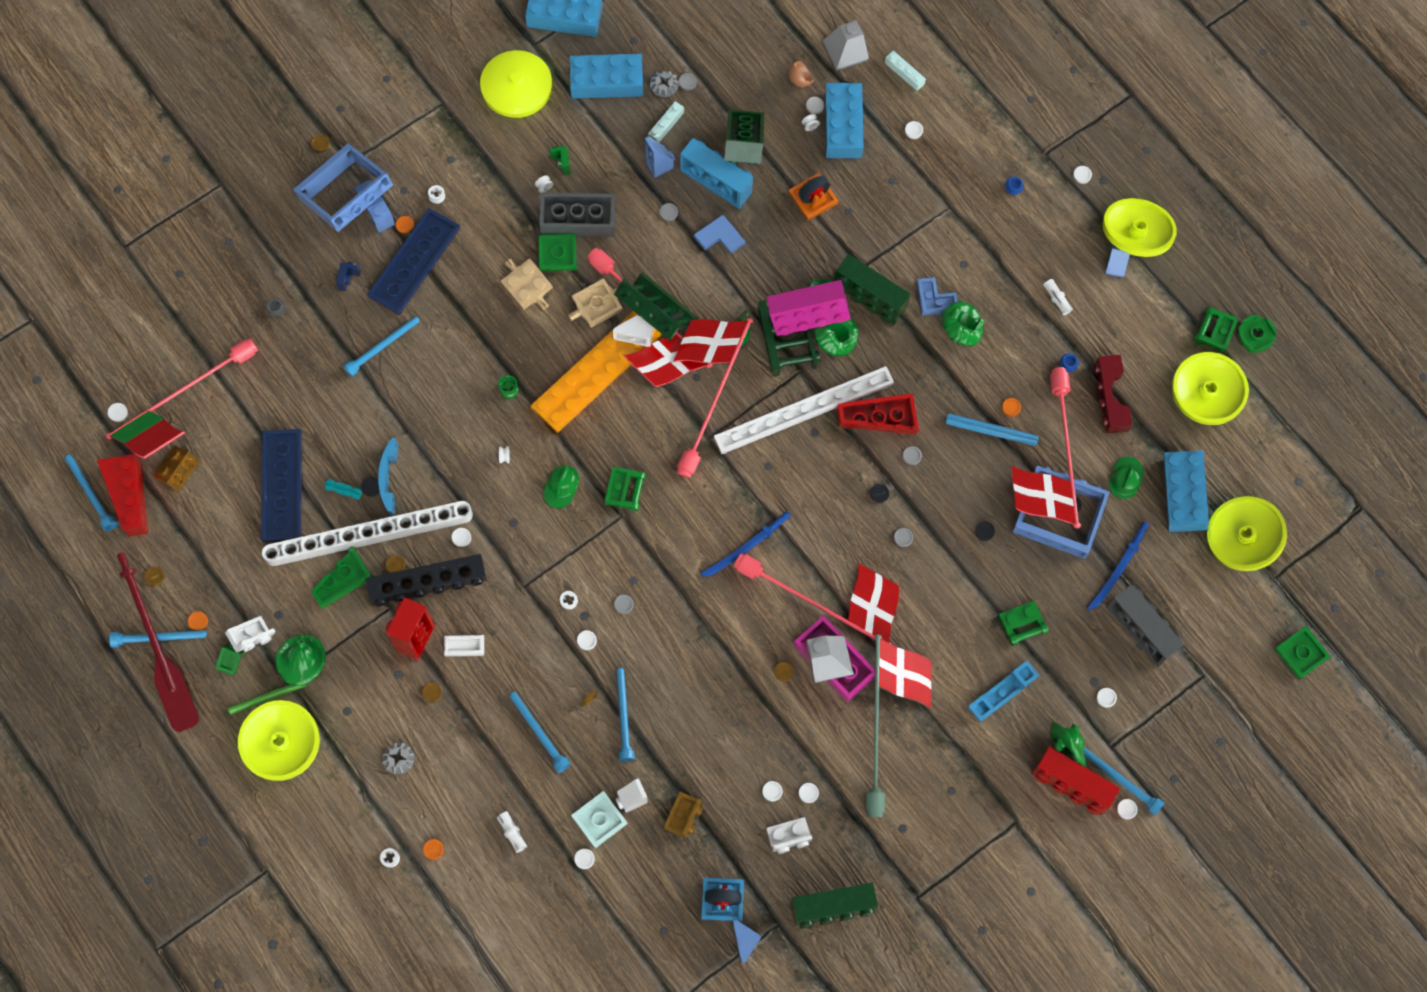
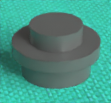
[266,299,285,317]

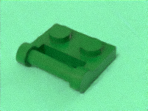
[1193,307,1239,352]
[605,467,646,511]
[998,600,1049,646]

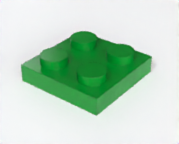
[539,234,577,272]
[1274,626,1331,680]

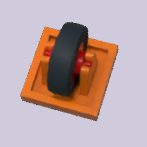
[788,173,839,221]

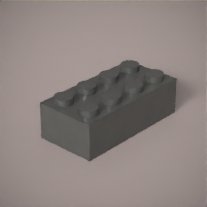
[539,193,615,237]
[1107,584,1184,668]

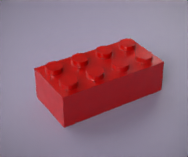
[385,597,435,661]
[1031,746,1120,815]

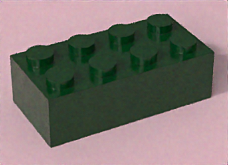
[724,109,764,165]
[834,254,911,325]
[790,882,878,929]

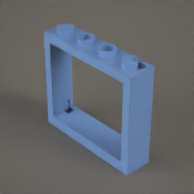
[293,143,393,232]
[1013,466,1110,559]

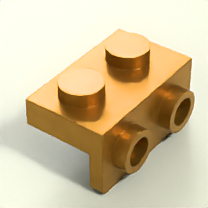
[153,446,200,492]
[663,792,704,839]

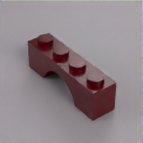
[1093,355,1133,433]

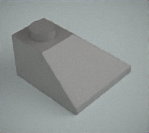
[822,20,869,72]
[806,636,853,683]

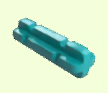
[325,479,362,500]

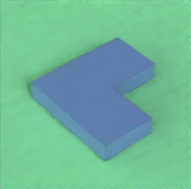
[694,215,745,254]
[916,277,958,315]

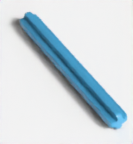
[946,413,1038,446]

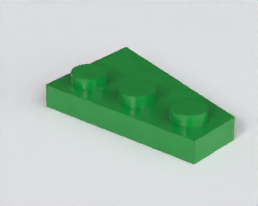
[311,546,371,609]

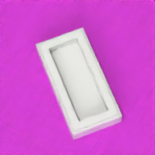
[444,635,484,657]

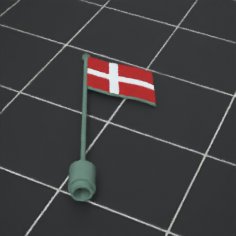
[865,634,932,817]

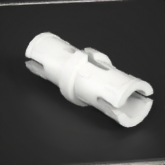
[1043,279,1073,316]
[497,811,527,853]

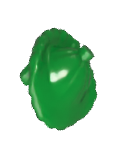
[941,301,984,347]
[814,317,859,357]
[275,634,326,686]
[1050,722,1086,767]

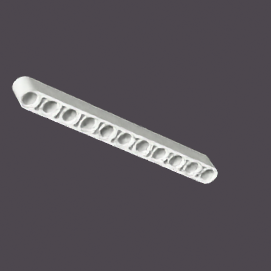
[262,501,473,566]

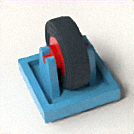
[701,878,744,922]

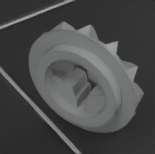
[650,70,679,97]
[382,742,415,774]

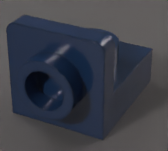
[336,262,361,291]

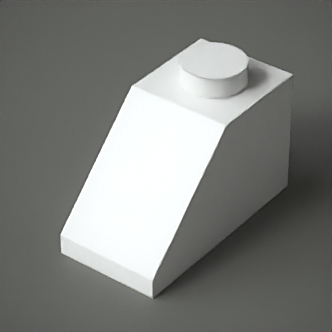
[613,315,655,347]
[615,778,648,813]

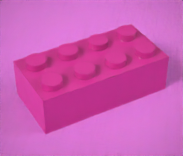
[767,280,851,336]
[793,616,875,703]

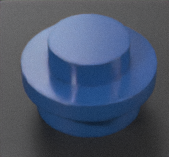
[1005,177,1024,195]
[1059,354,1079,372]

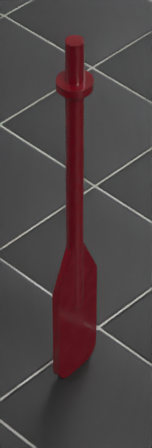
[117,552,199,732]

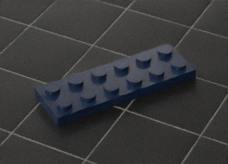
[367,208,461,315]
[261,429,302,543]

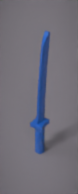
[701,511,791,577]
[1087,521,1149,610]

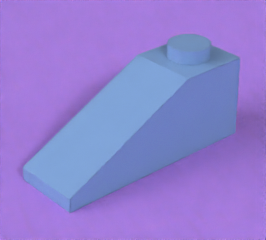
[645,137,675,178]
[354,180,395,233]

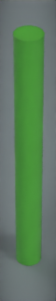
[228,684,306,715]

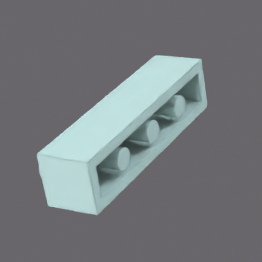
[885,51,926,91]
[648,101,684,142]

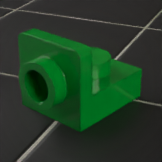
[549,146,571,175]
[215,643,246,676]

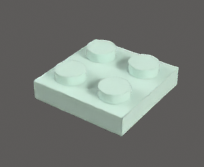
[571,791,628,849]

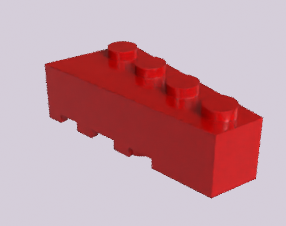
[836,393,919,435]
[97,454,148,536]

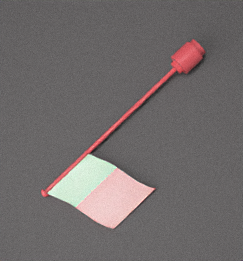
[106,338,258,458]

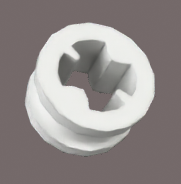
[801,114,820,131]
[535,176,553,193]
[428,185,445,204]
[499,446,510,464]
[560,591,578,609]
[380,848,400,868]

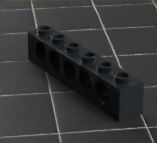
[365,554,487,606]

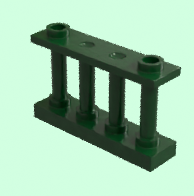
[614,272,699,341]
[757,300,820,377]

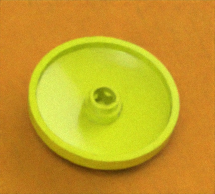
[480,50,552,118]
[1102,198,1177,257]
[1172,352,1249,425]
[1207,496,1287,571]
[238,700,320,781]

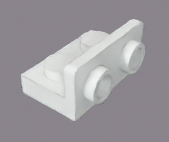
[766,817,812,854]

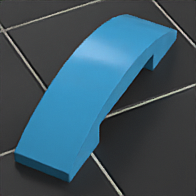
[378,438,398,517]
[968,661,1040,722]

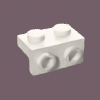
[225,616,276,653]

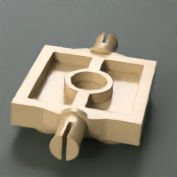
[501,259,553,310]
[568,278,623,328]

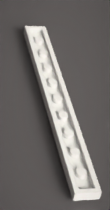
[714,366,894,455]

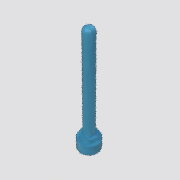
[343,317,420,377]
[65,454,118,531]
[109,630,207,648]
[616,667,635,762]
[509,692,571,773]
[1083,748,1164,815]

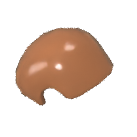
[788,61,813,88]

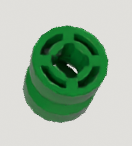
[498,375,518,399]

